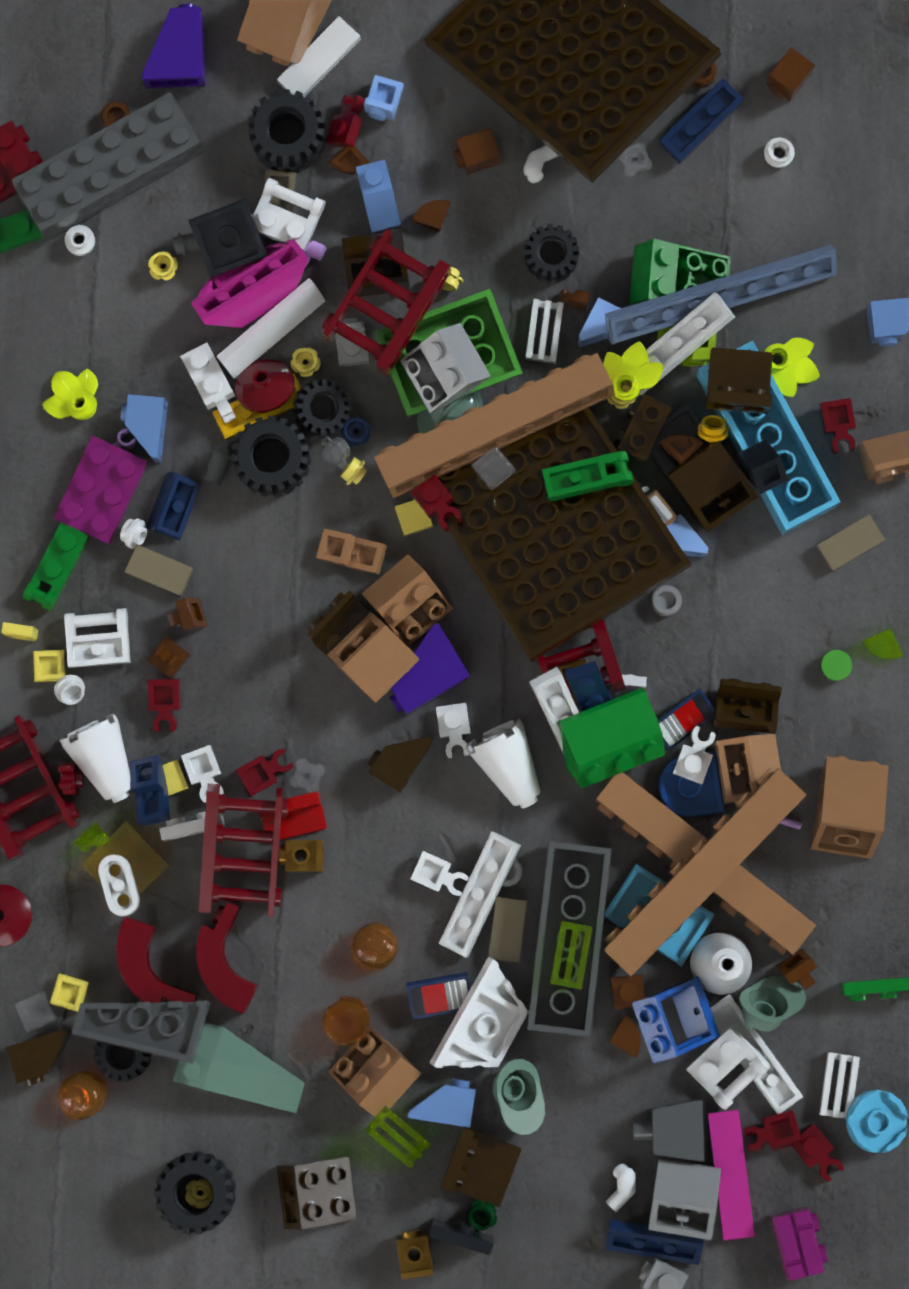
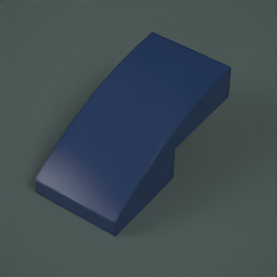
[130,755,170,826]

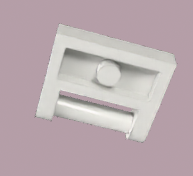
[253,178,325,253]
[64,608,131,668]
[686,1025,771,1110]

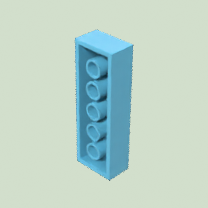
[696,341,841,536]

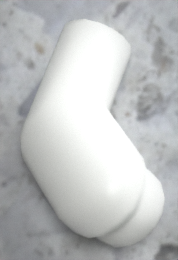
[523,145,559,183]
[605,1163,636,1212]

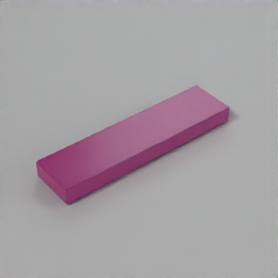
[707,1109,755,1240]

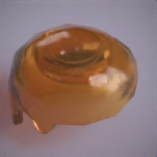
[350,923,398,973]
[322,996,371,1046]
[57,1070,108,1121]

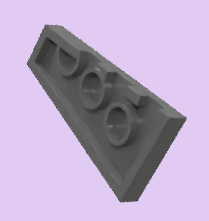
[72,1001,210,1064]

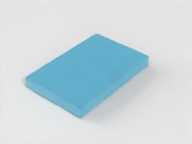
[604,864,715,967]

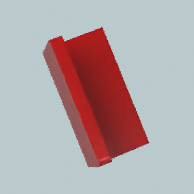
[258,791,327,840]

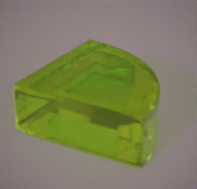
[861,628,904,660]
[73,821,110,852]

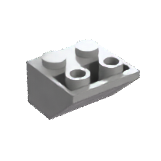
[400,323,491,413]
[649,1158,721,1240]

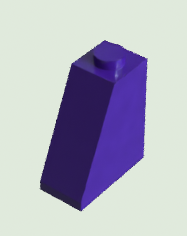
[142,4,206,89]
[389,623,470,716]

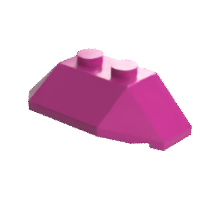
[191,239,308,328]

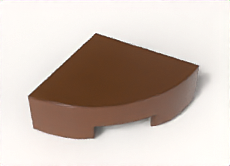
[329,146,370,174]
[412,200,451,232]
[557,289,590,311]
[659,435,703,465]
[609,1015,641,1058]

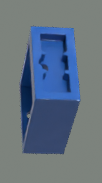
[632,977,720,1063]

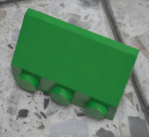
[559,688,665,789]

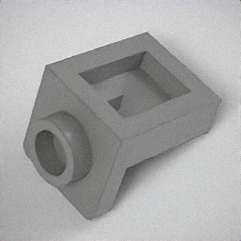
[335,318,369,367]
[638,1258,688,1289]

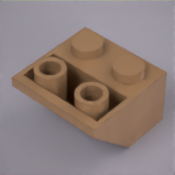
[858,430,909,484]
[361,554,453,647]
[327,612,420,703]
[713,734,781,804]
[328,1025,421,1121]

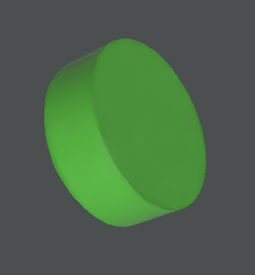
[820,650,852,681]

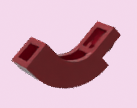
[196,902,259,1014]
[116,917,199,1003]

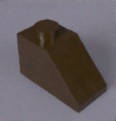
[367,737,434,794]
[6,1027,72,1087]

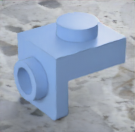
[364,75,404,121]

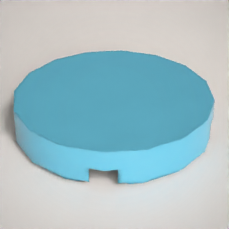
[846,1089,908,1153]

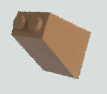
[237,0,332,66]
[810,756,889,859]

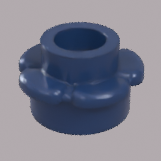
[341,417,371,446]

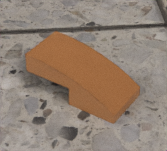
[316,529,387,575]

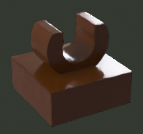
[167,597,208,631]
[147,635,191,678]
[776,948,817,990]

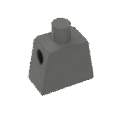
[632,1098,704,1161]

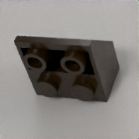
[342,230,410,297]
[666,441,758,532]

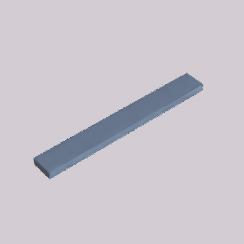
[605,245,837,344]

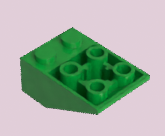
[629,239,731,305]

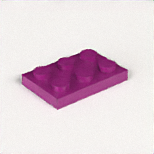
[54,435,149,544]

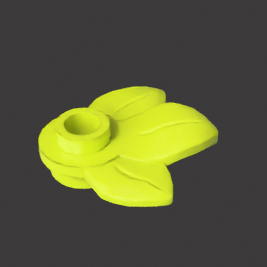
[764,338,820,398]
[603,342,663,401]
[42,369,98,420]

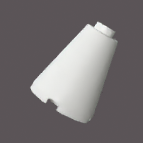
[59,713,130,803]
[466,719,541,809]
[690,932,752,995]

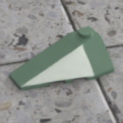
[173,1022,305,1113]

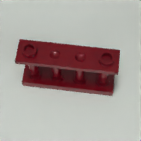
[322,229,451,376]
[538,619,626,693]
[0,715,80,861]
[198,783,289,917]

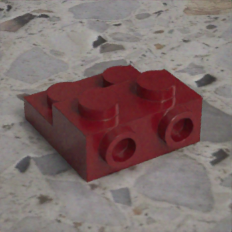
[0,120,43,204]

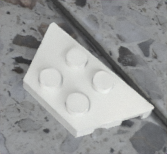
[429,957,529,1068]

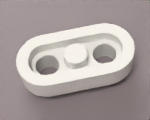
[98,855,140,916]

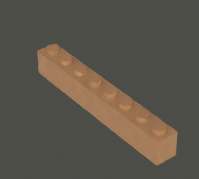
[374,353,615,498]
[604,767,806,976]
[595,772,816,956]

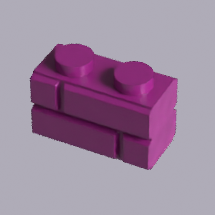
[770,1207,828,1281]

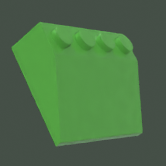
[375,289,523,417]

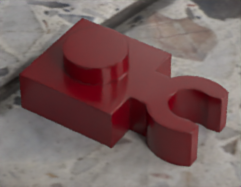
[326,94,365,147]
[819,398,856,454]
[410,475,462,532]
[148,678,181,732]
[235,749,294,798]
[58,763,84,796]
[743,1110,803,1153]
[792,1123,844,1182]

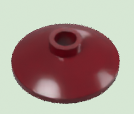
[235,359,295,413]
[0,884,32,947]

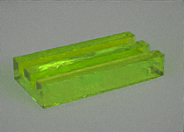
[550,921,592,989]
[365,1106,431,1169]

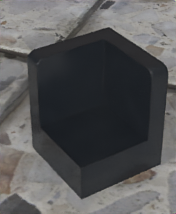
[738,440,788,494]

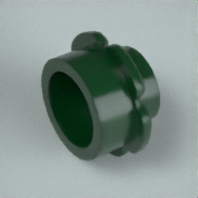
[467,1200,498,1231]

